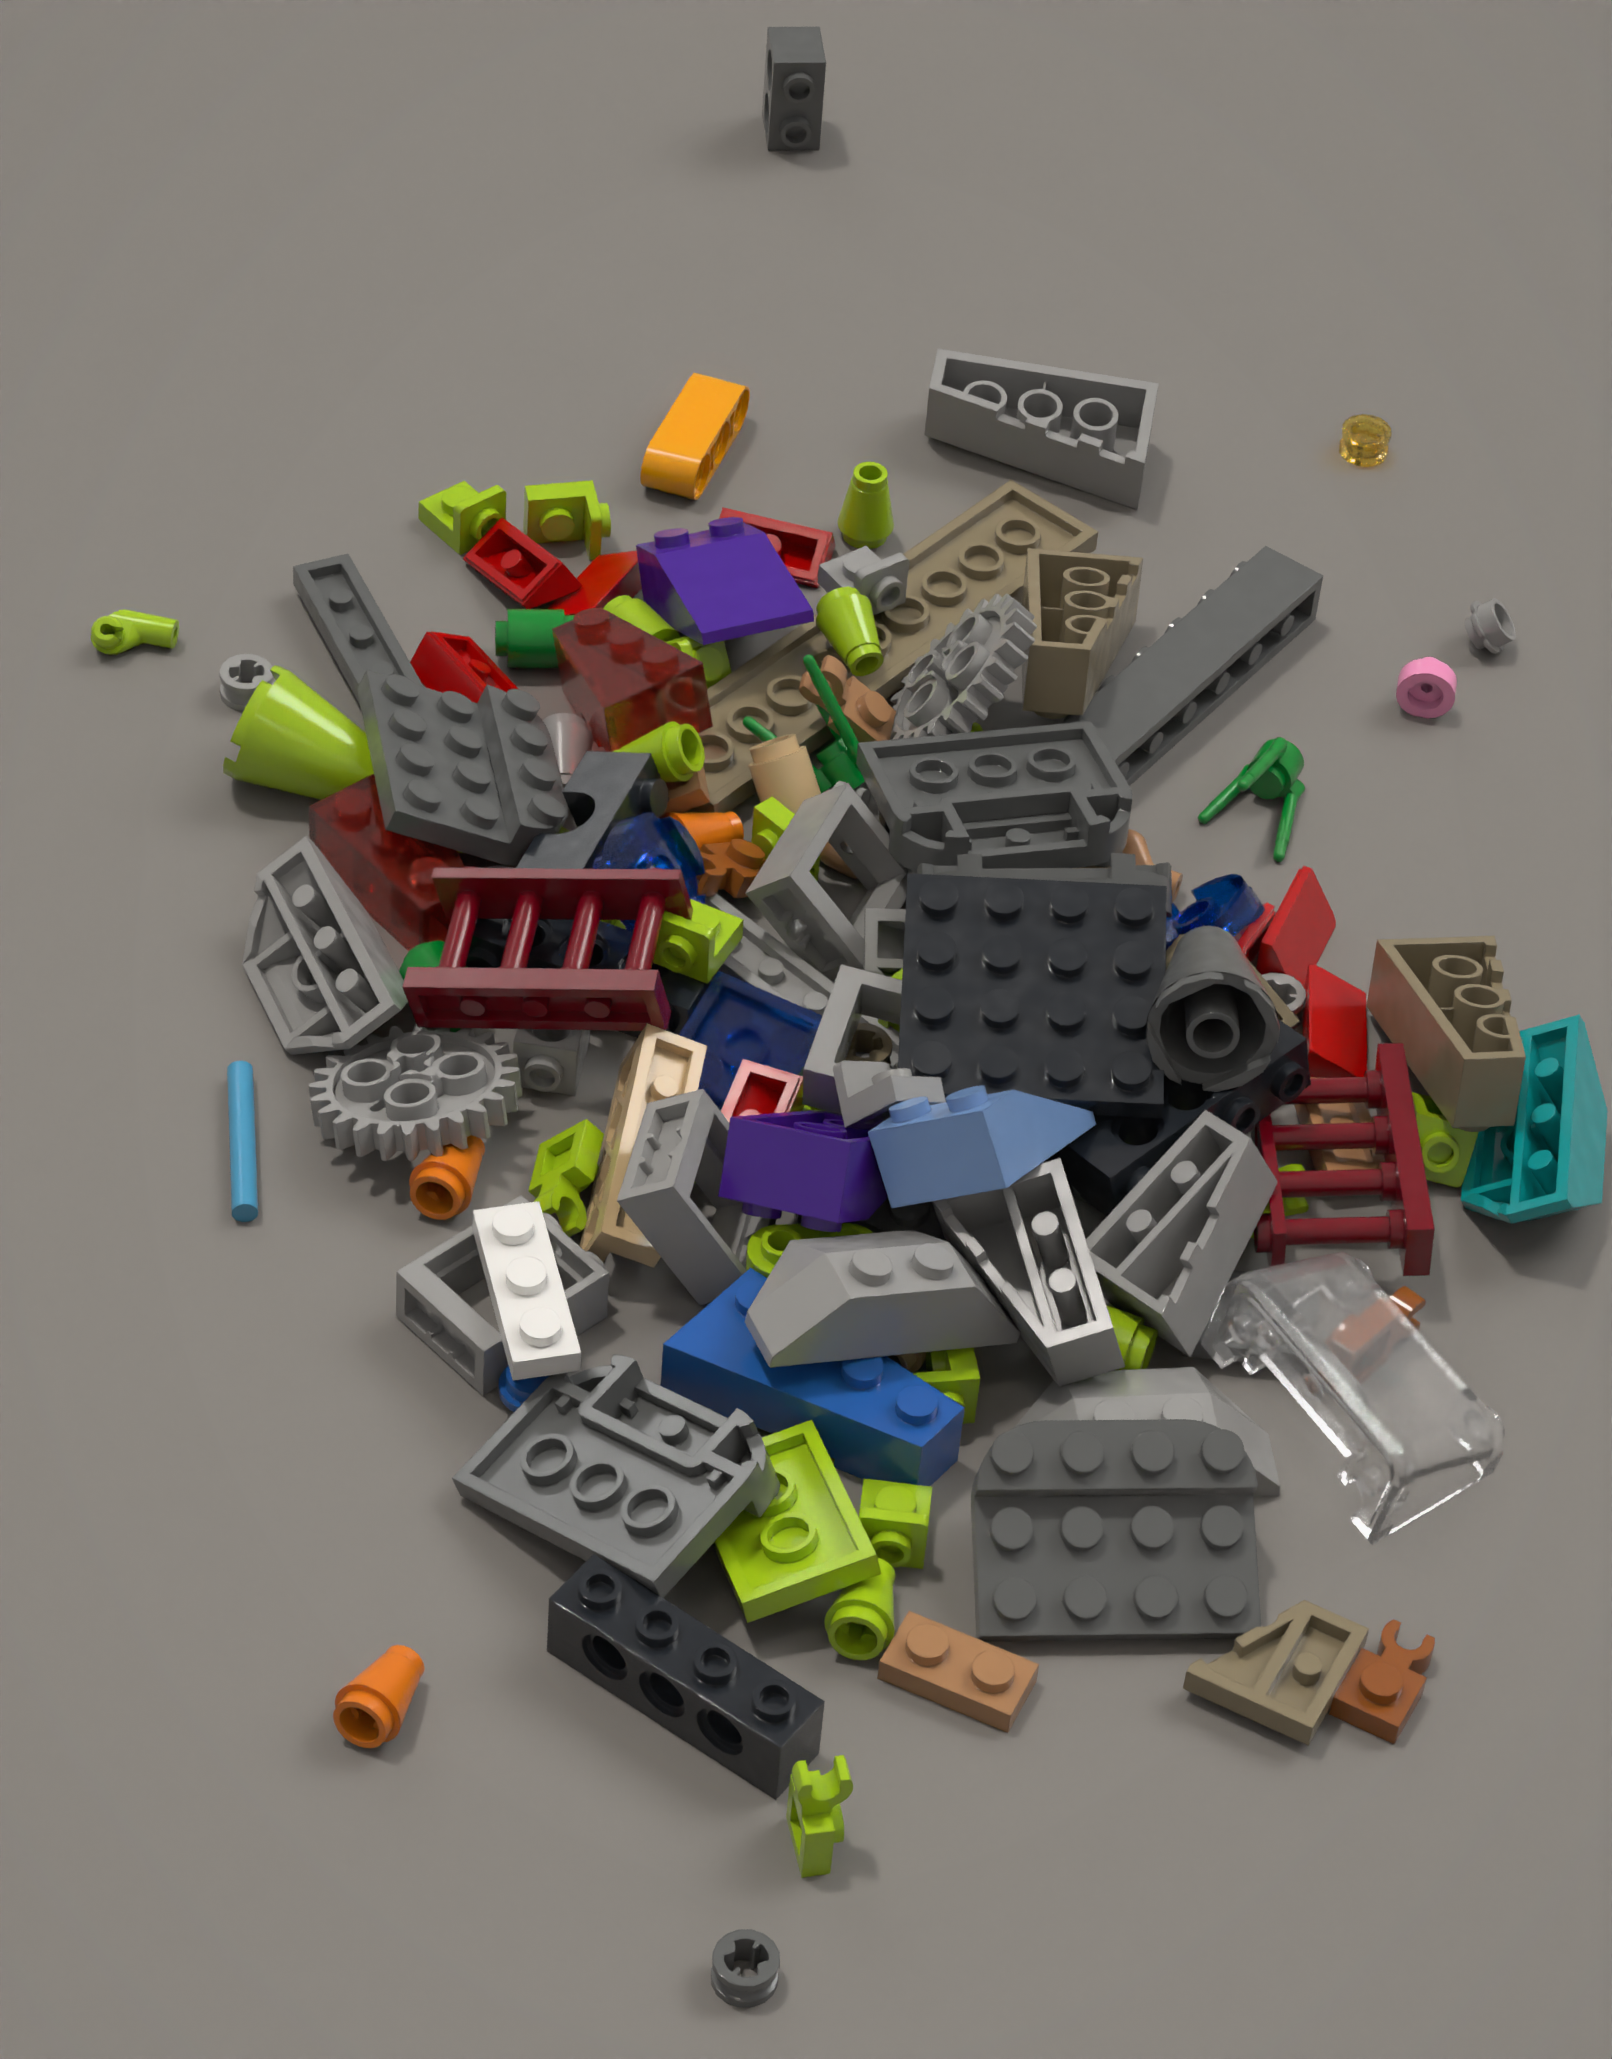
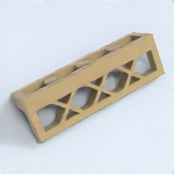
[579,1024,707,1268]

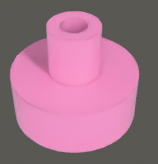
[1396,657,1457,718]

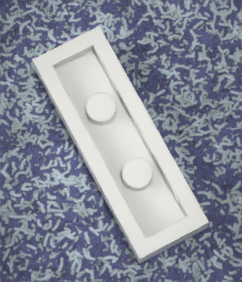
[472,1201,581,1381]

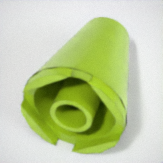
[223,665,380,811]

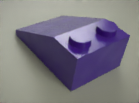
[636,517,814,645]
[718,1110,888,1232]

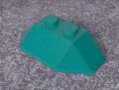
[1461,1014,1608,1224]

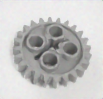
[890,593,1037,740]
[309,1024,523,1161]

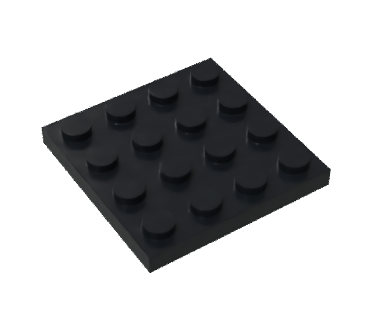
[898,873,1167,1119]

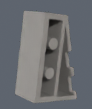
[1086,1110,1278,1357]
[932,1158,1125,1387]

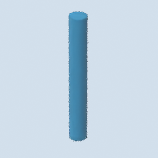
[227,1061,258,1222]

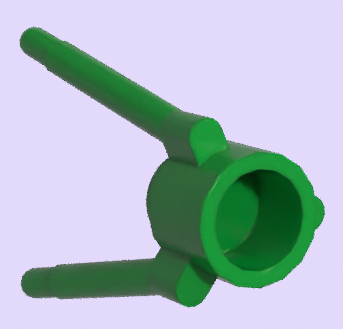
[742,655,865,793]
[1198,737,1305,862]

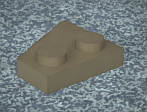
[1183,1600,1369,1746]

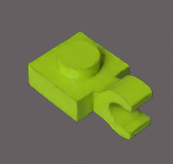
[528,1119,604,1237]
[786,1755,853,1878]

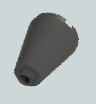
[1146,926,1280,1092]

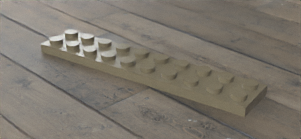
[633,480,1098,813]

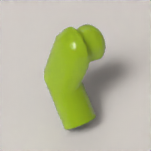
[91,609,179,655]

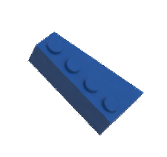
[660,1268,965,1486]

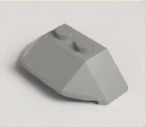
[242,836,408,1055]
[744,1230,1020,1367]
[1014,1367,1280,1497]

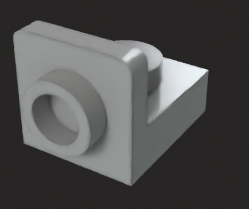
[817,546,909,615]
[833,1060,946,1128]

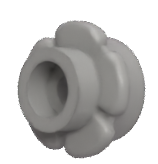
[1465,598,1516,654]

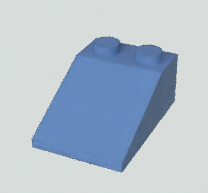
[868,1085,1096,1208]

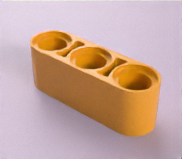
[640,373,750,500]

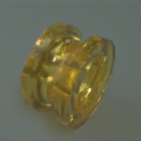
[1339,414,1392,467]

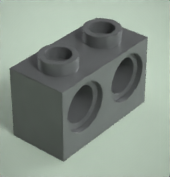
[762,27,826,151]

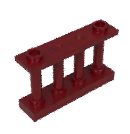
[402,866,693,1031]
[1250,1043,1435,1276]

